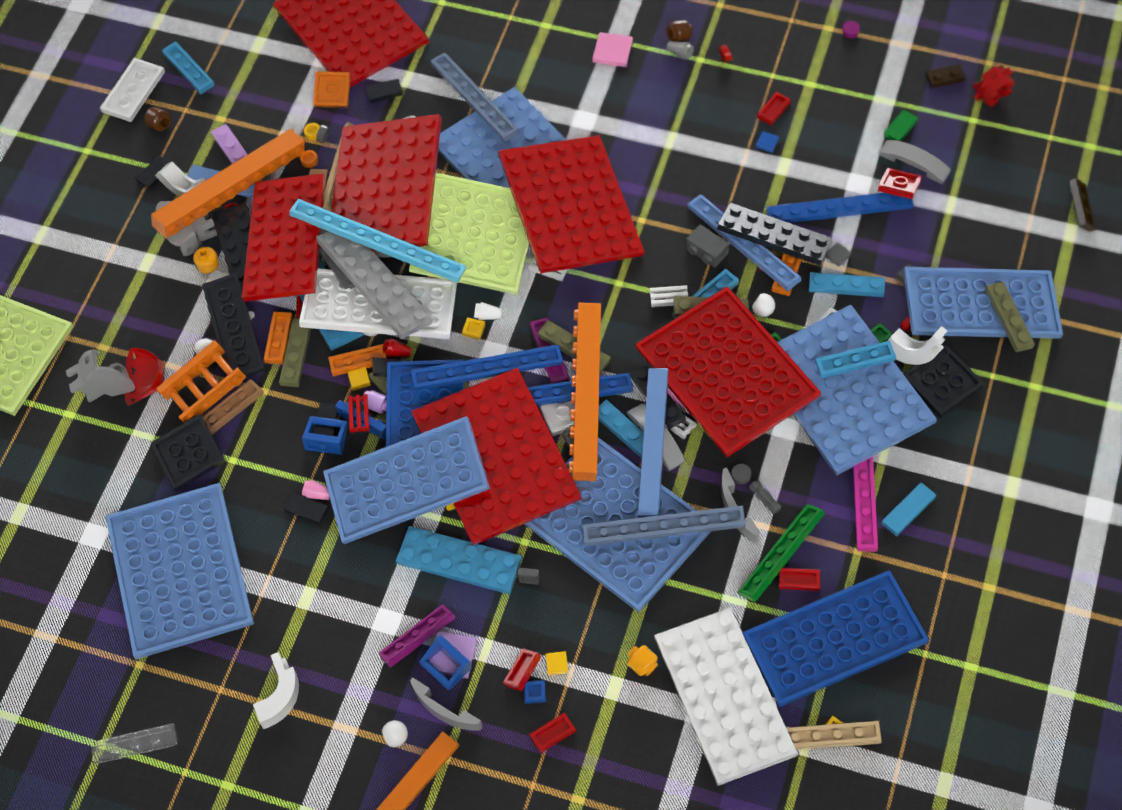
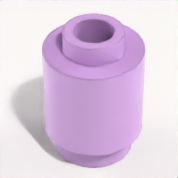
[362,390,387,414]

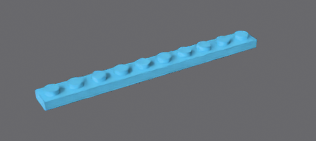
[290,199,466,283]

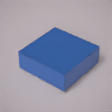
[756,131,779,153]
[524,680,546,704]

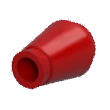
[382,338,412,358]

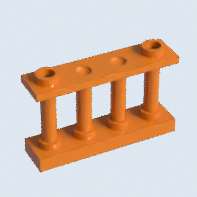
[156,340,246,423]

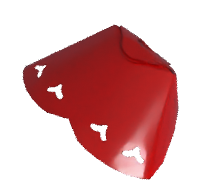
[125,347,165,406]

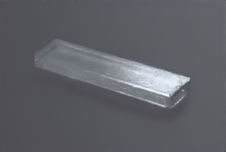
[91,723,178,764]

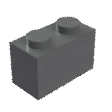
[686,225,729,268]

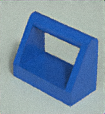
[302,416,348,455]
[419,635,472,690]

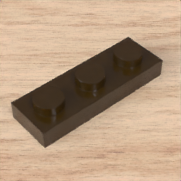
[1069,178,1096,233]

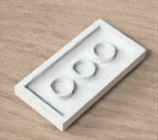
[100,58,165,122]

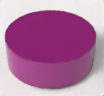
[842,21,860,38]

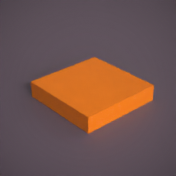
[313,71,351,108]

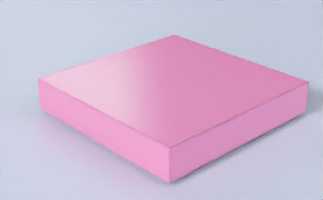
[593,32,633,67]

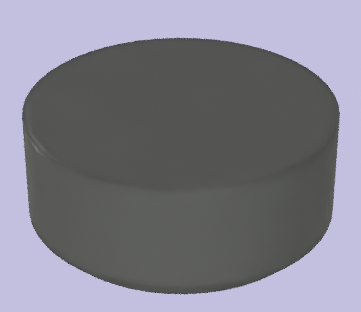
[317,124,330,143]
[731,464,751,485]

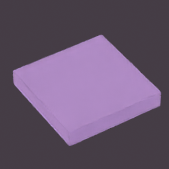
[429,631,477,679]

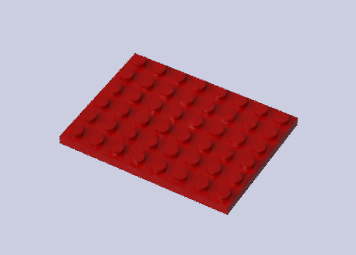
[273,0,429,88]
[331,114,442,251]
[498,135,645,274]
[635,286,821,458]
[411,367,582,546]

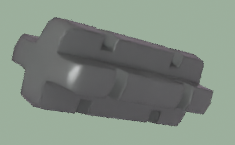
[749,481,781,514]

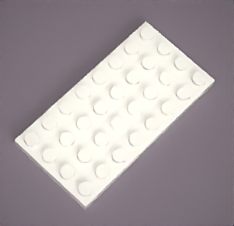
[299,269,457,339]
[654,607,797,786]

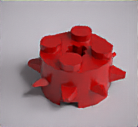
[973,65,1015,107]

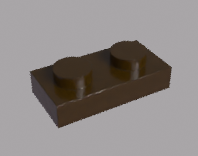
[926,64,966,88]

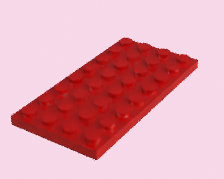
[242,173,325,302]

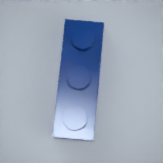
[335,400,386,440]

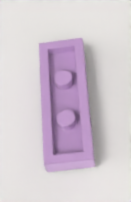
[211,124,248,164]

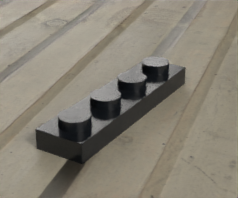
[630,365,686,429]

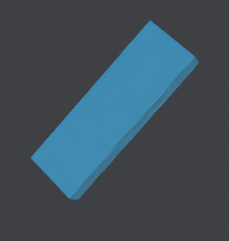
[881,483,936,537]

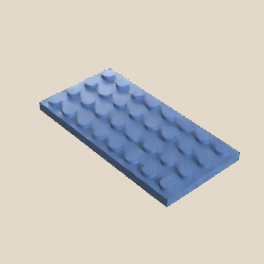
[903,267,1063,339]
[323,416,490,544]

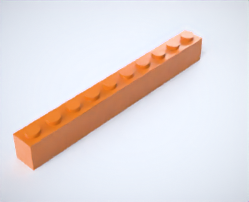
[151,129,305,239]
[569,302,601,481]

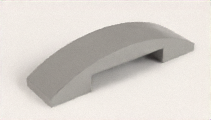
[878,140,951,184]
[627,403,685,471]
[721,468,760,544]
[410,677,482,731]

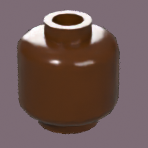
[666,19,693,42]
[145,107,171,132]

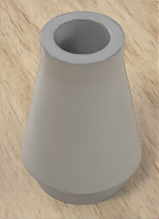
[667,41,693,59]

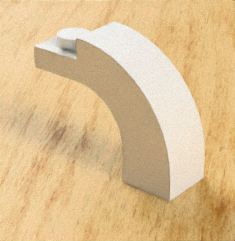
[155,161,206,197]
[888,326,947,365]
[253,652,299,729]

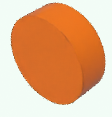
[300,150,318,168]

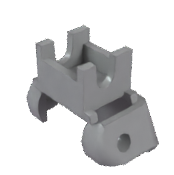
[156,201,217,256]
[66,349,135,402]

